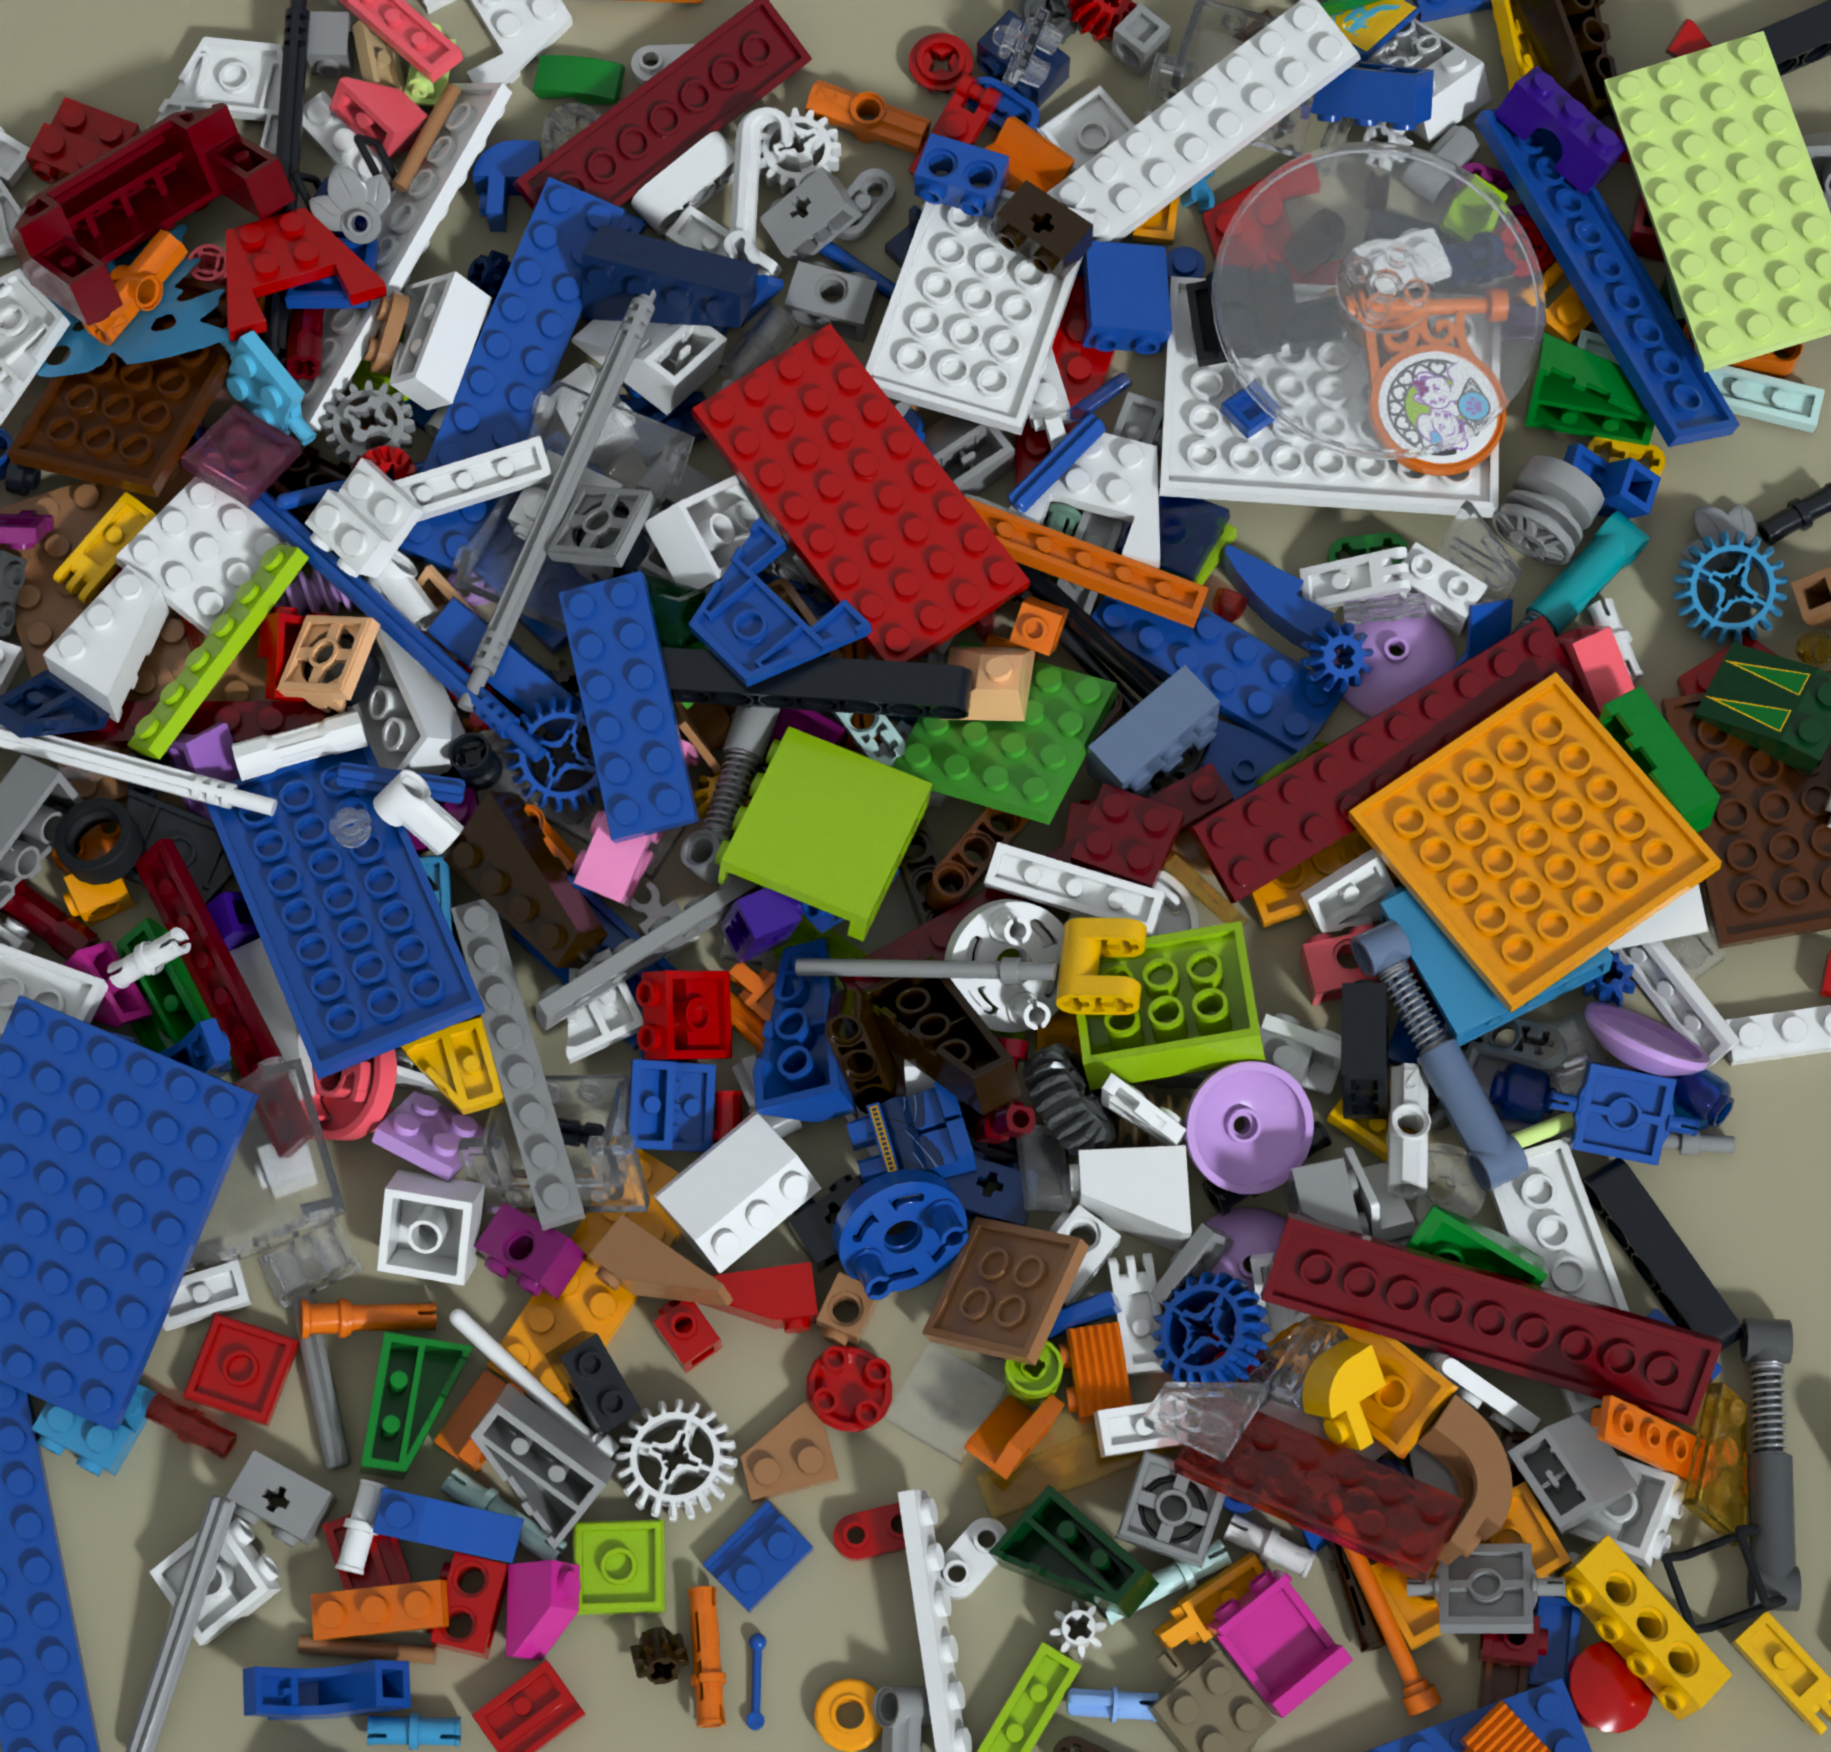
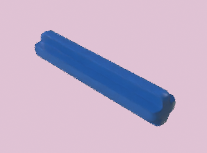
[1007,413,1106,513]
[336,762,466,804]

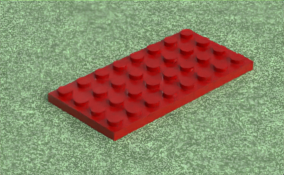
[691,324,1030,662]

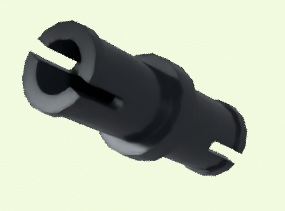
[1757,482,1831,546]

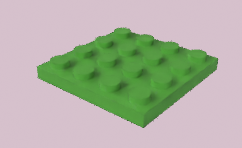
[892,640,1119,825]

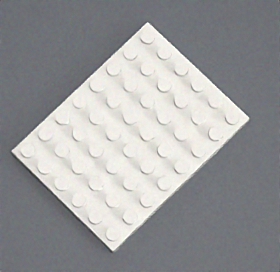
[1159,276,1500,518]

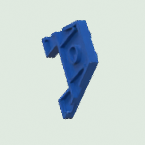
[689,517,872,687]

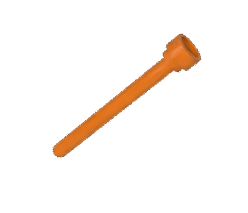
[1328,1504,1442,1716]

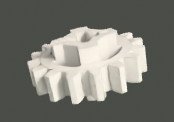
[759,108,841,194]

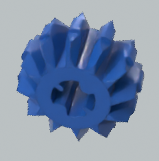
[1299,621,1374,693]

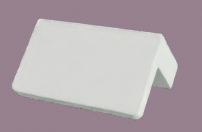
[1343,1147,1415,1241]

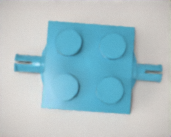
[220,327,317,446]

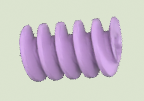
[275,567,355,616]

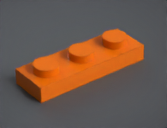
[311,1580,449,1641]

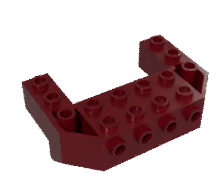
[9,103,296,326]

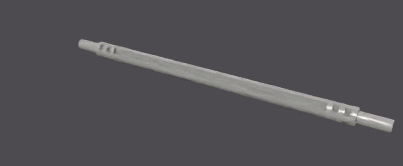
[458,289,656,712]

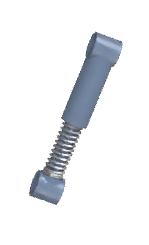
[1350,919,1528,1192]

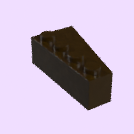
[443,791,608,969]
[858,956,1022,1115]

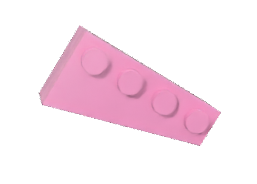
[572,739,702,907]

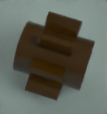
[630,1626,689,1685]

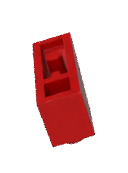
[698,1262,818,1334]

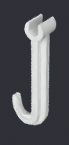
[723,107,794,264]

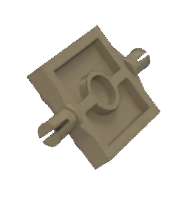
[1148,1647,1276,1752]

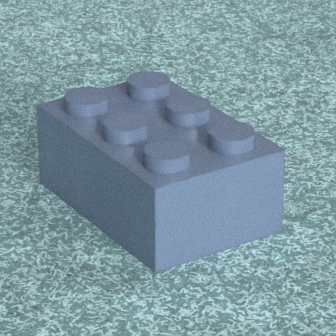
[1087,665,1220,798]

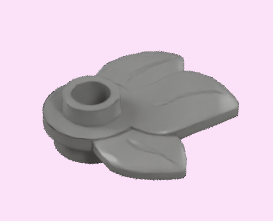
[309,164,391,244]
[1681,504,1761,573]

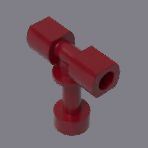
[973,1038,1035,1144]

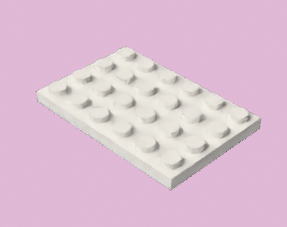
[865,171,1095,435]

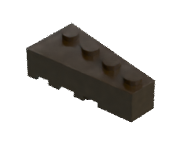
[1515,0,1617,121]

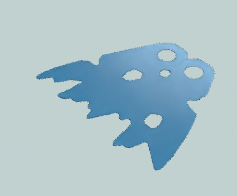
[36,223,229,377]

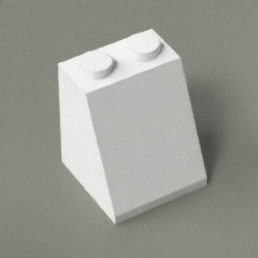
[1068,1145,1192,1252]

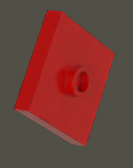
[182,1312,300,1427]

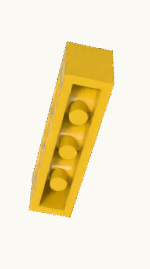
[1558,1535,1733,1721]

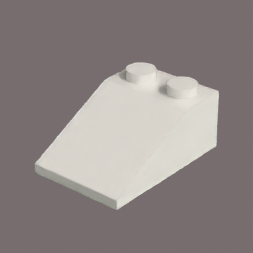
[644,475,789,598]

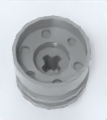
[1492,455,1605,566]

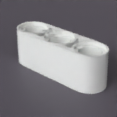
[631,131,735,235]

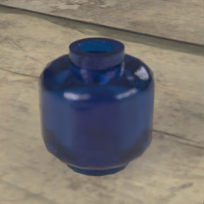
[1489,1063,1557,1125]
[1672,1068,1734,1130]

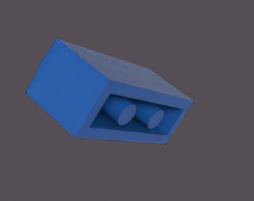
[1302,61,1434,131]

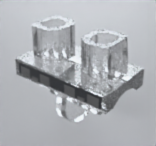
[992,6,1064,88]

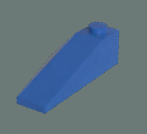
[753,938,857,1123]

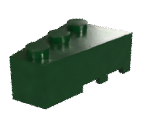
[988,1484,1159,1618]

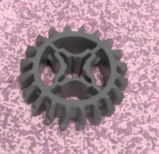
[1023,1042,1117,1157]

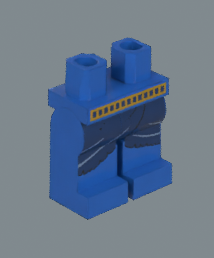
[846,1082,977,1184]

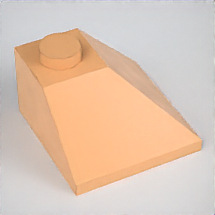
[940,646,1035,721]

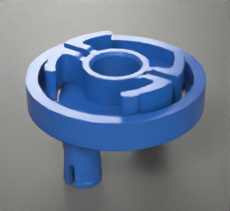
[833,1169,968,1300]

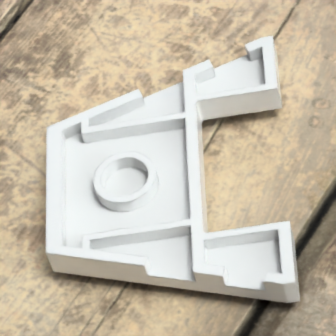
[420,0,573,86]
[146,37,283,156]
[0,268,71,425]
[1006,432,1160,569]

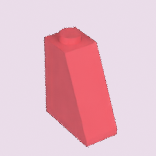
[1556,625,1635,721]

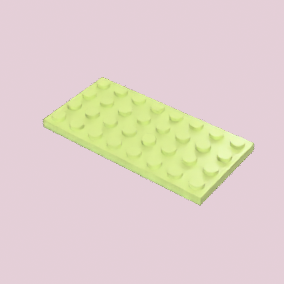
[1604,31,1831,373]

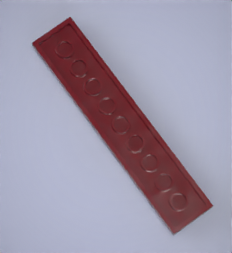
[1188,616,1584,904]
[1260,1212,1722,1426]

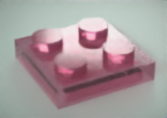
[181,404,302,507]

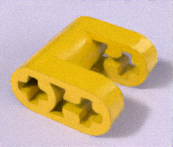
[1056,918,1147,1015]

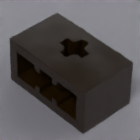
[995,180,1093,280]

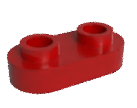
[833,1503,906,1561]

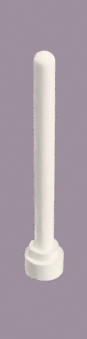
[449,1309,621,1459]

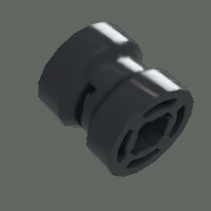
[448,732,503,791]

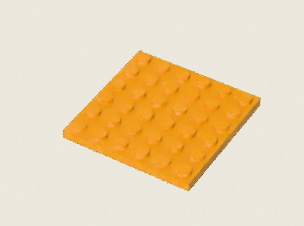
[1348,672,1722,1013]

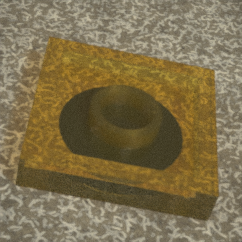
[1164,854,1250,927]

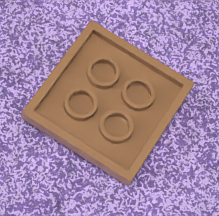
[922,1216,1089,1366]

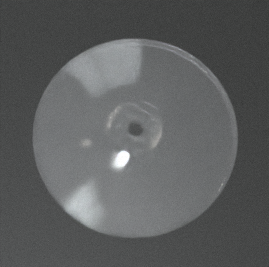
[1211,141,1546,460]

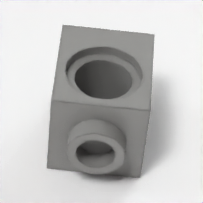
[1112,3,1171,77]
[307,11,354,78]

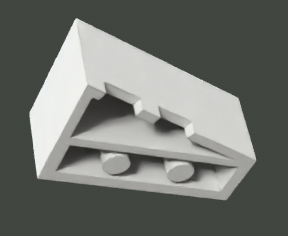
[43,564,169,723]

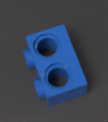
[914,133,1010,219]

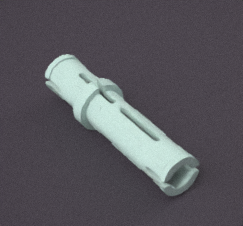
[440,1467,568,1561]
[1101,1539,1232,1626]

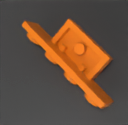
[1590,1395,1715,1489]

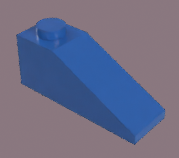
[373,1488,524,1564]

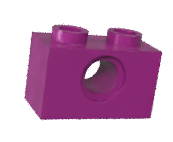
[474,1203,587,1300]

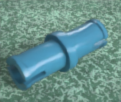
[367,1712,461,1750]

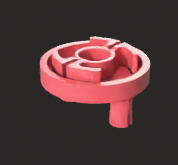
[305,1049,397,1141]

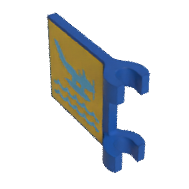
[1325,0,1420,62]

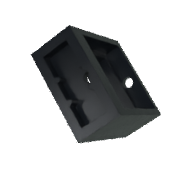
[1341,980,1388,1119]

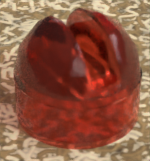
[1212,587,1249,622]

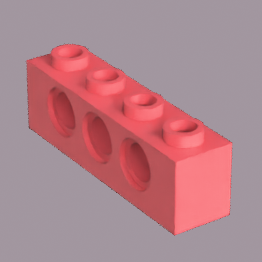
[1299,924,1422,1005]

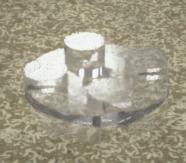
[1404,1143,1486,1226]

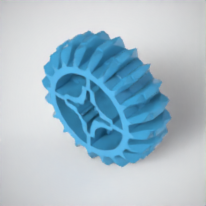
[1672,531,1789,645]

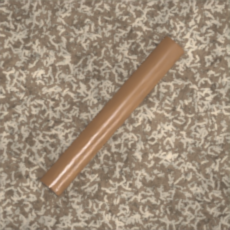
[391,83,461,192]
[298,1635,437,1665]

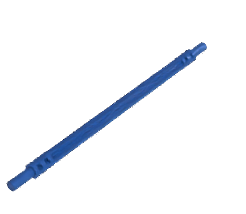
[197,443,546,762]

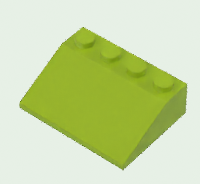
[1076,921,1265,1090]

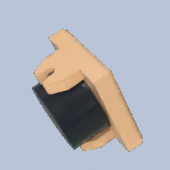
[276,615,381,714]

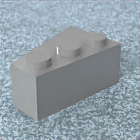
[470,1383,616,1550]

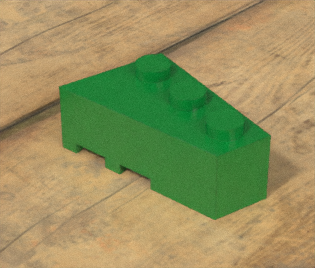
[1524,332,1655,446]
[1599,686,1720,833]
[359,1332,474,1480]

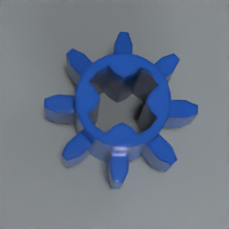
[1583,952,1636,1007]

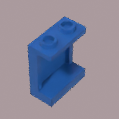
[1077,241,1172,355]

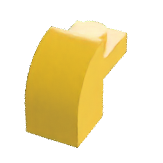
[1302,1339,1386,1451]

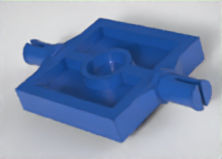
[1548,1061,1699,1166]

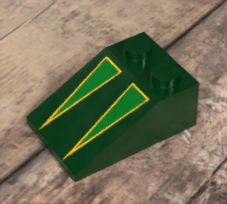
[1694,642,1831,776]

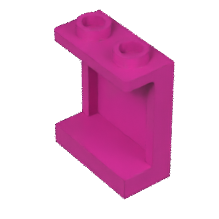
[1206,1569,1353,1718]

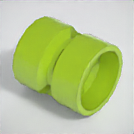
[1004,1341,1063,1407]

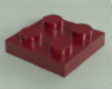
[1071,783,1184,889]

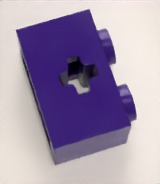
[720,888,802,964]

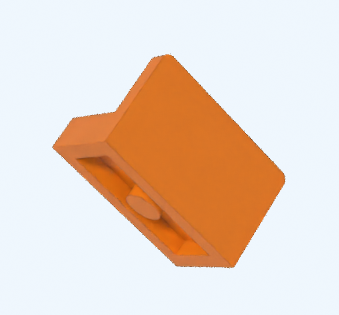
[984,116,1074,193]
[434,1370,528,1473]
[964,1394,1065,1480]

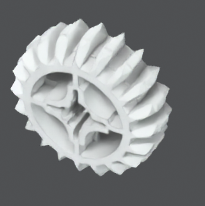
[615,1399,738,1522]

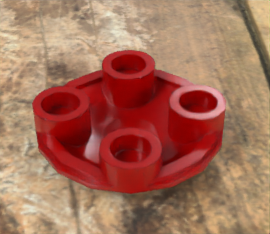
[806,1345,892,1432]
[1568,1641,1653,1733]

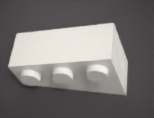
[390,271,492,410]

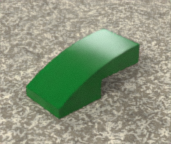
[532,55,626,106]

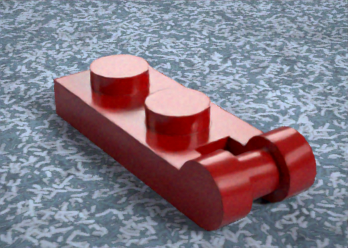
[908,73,1002,176]

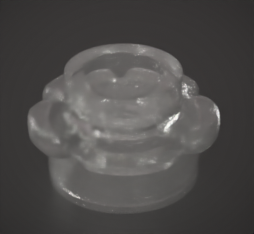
[329,807,372,848]

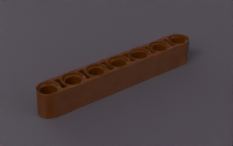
[925,690,1123,913]

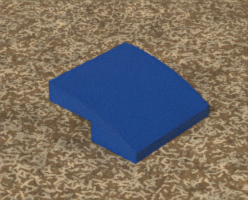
[627,1059,716,1153]

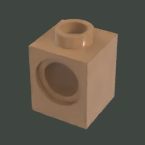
[816,1272,879,1347]

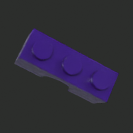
[1494,66,1627,196]

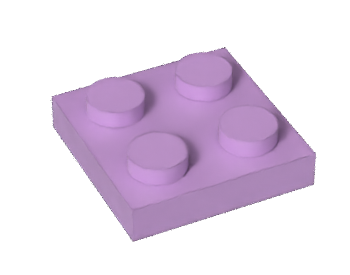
[371,1090,491,1182]

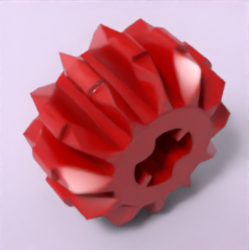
[1066,0,1137,42]

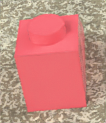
[329,77,429,158]

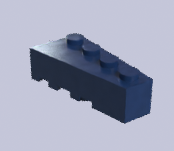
[582,224,758,328]

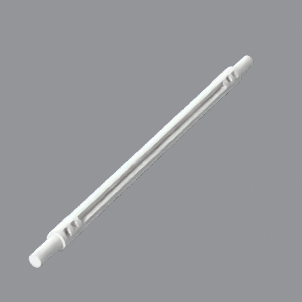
[0,724,277,816]

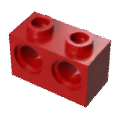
[426,1551,508,1660]

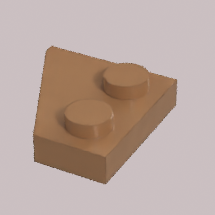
[740,1398,839,1503]

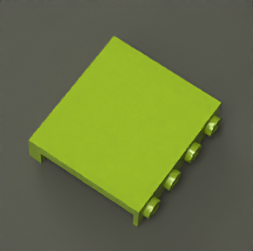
[714,726,933,942]

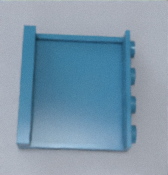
[1379,886,1613,1046]

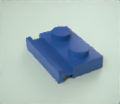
[702,1500,814,1613]

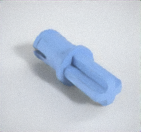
[1066,1686,1159,1723]

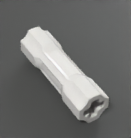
[232,709,368,781]

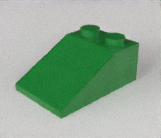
[1405,1204,1548,1286]

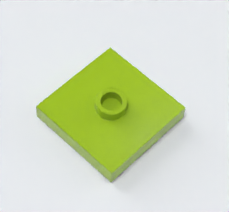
[573,1519,666,1615]

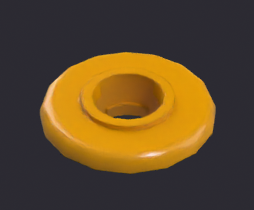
[813,1678,882,1752]

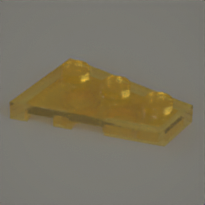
[1683,1382,1747,1546]

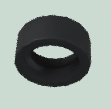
[54,797,143,885]

